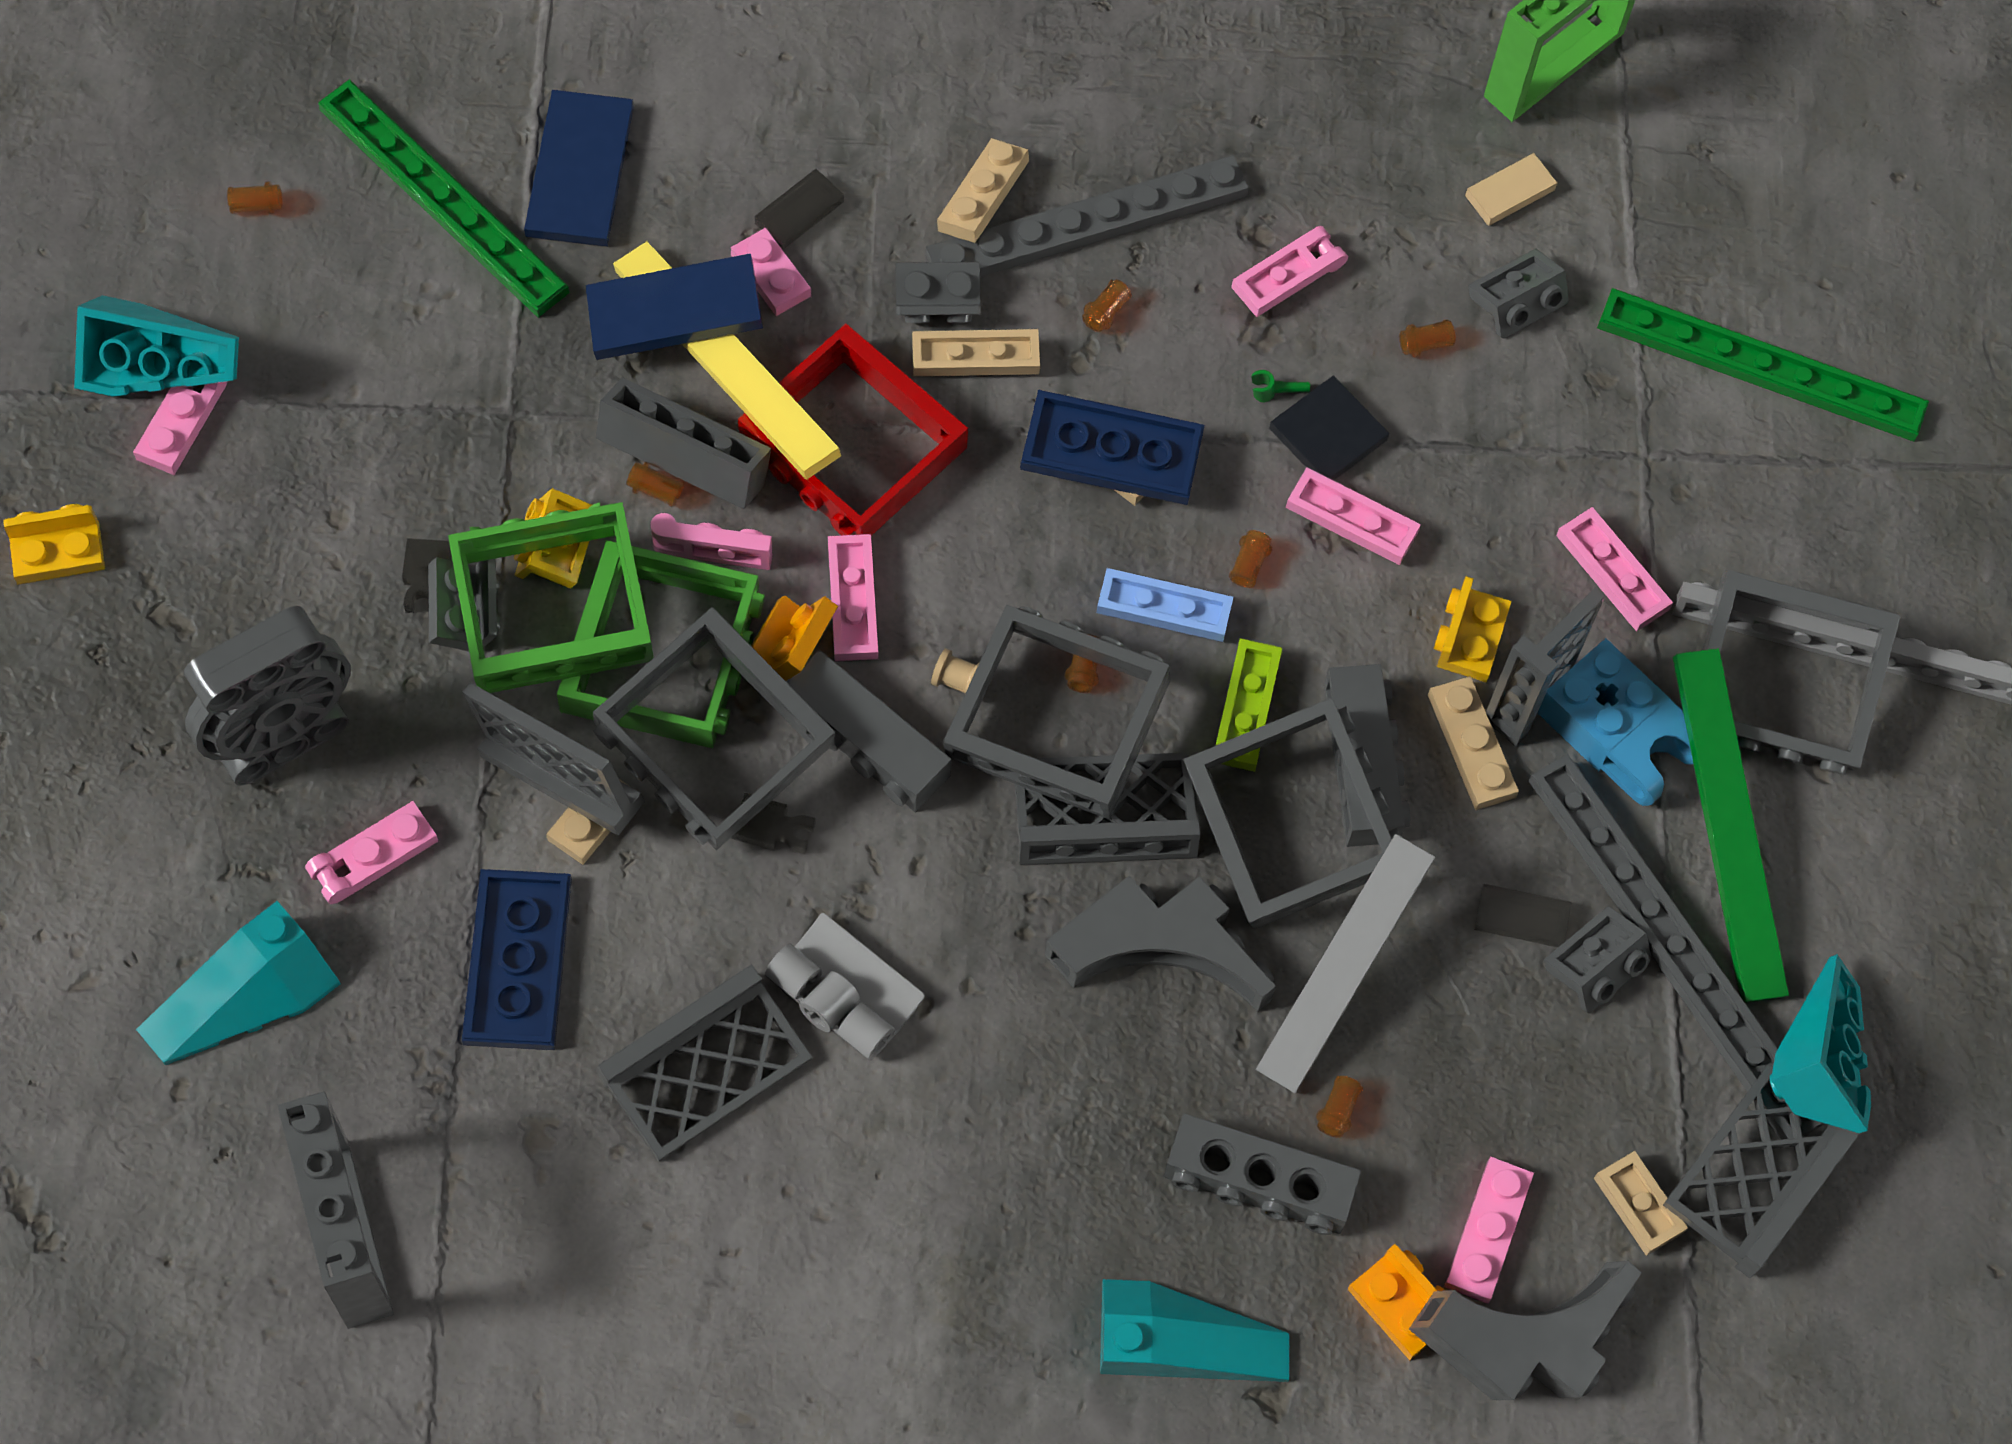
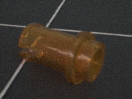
[227,181,283,214]
[1082,279,1132,332]
[1399,319,1456,357]
[626,462,684,507]
[1229,530,1272,588]
[1064,634,1100,693]
[1316,1076,1363,1138]

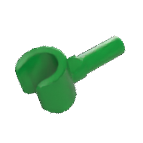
[1251,370,1310,403]

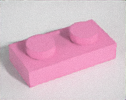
[731,228,811,316]

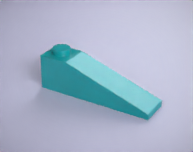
[74,295,239,397]
[136,901,341,1065]
[1770,954,1871,1133]
[1100,1279,1289,1382]

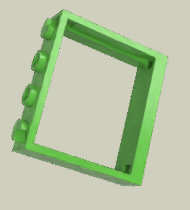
[1484,0,1635,122]
[448,502,654,693]
[557,540,765,749]

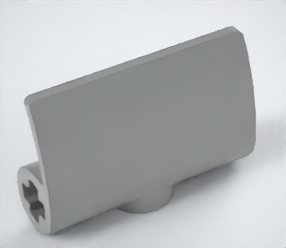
[765,913,924,1060]

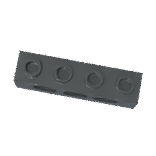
[1163,1113,1361,1235]

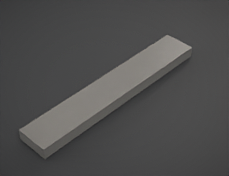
[1255,834,1435,1093]

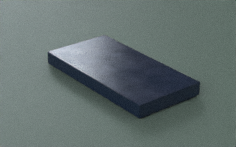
[524,89,634,247]
[586,253,763,360]
[1020,390,1205,505]
[462,869,572,1050]

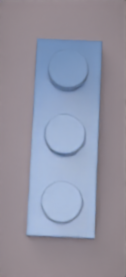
[1096,568,1233,642]

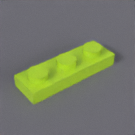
[1216,638,1282,772]

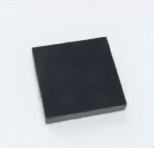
[1269,375,1390,481]

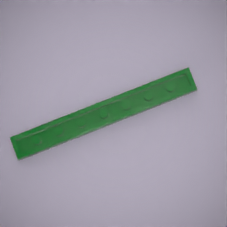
[318,79,569,318]
[1597,288,1929,442]
[1672,648,1789,1003]

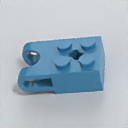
[1537,638,1693,806]

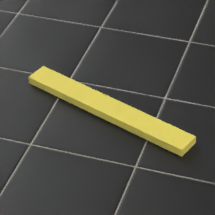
[613,241,841,480]

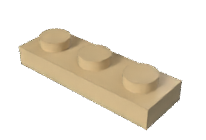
[937,138,1029,243]
[912,329,1040,376]
[1428,676,1519,810]

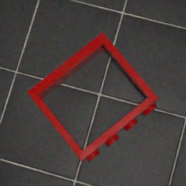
[738,323,968,536]

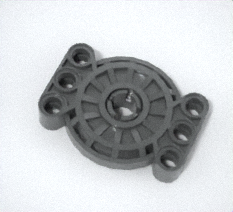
[184,606,351,786]

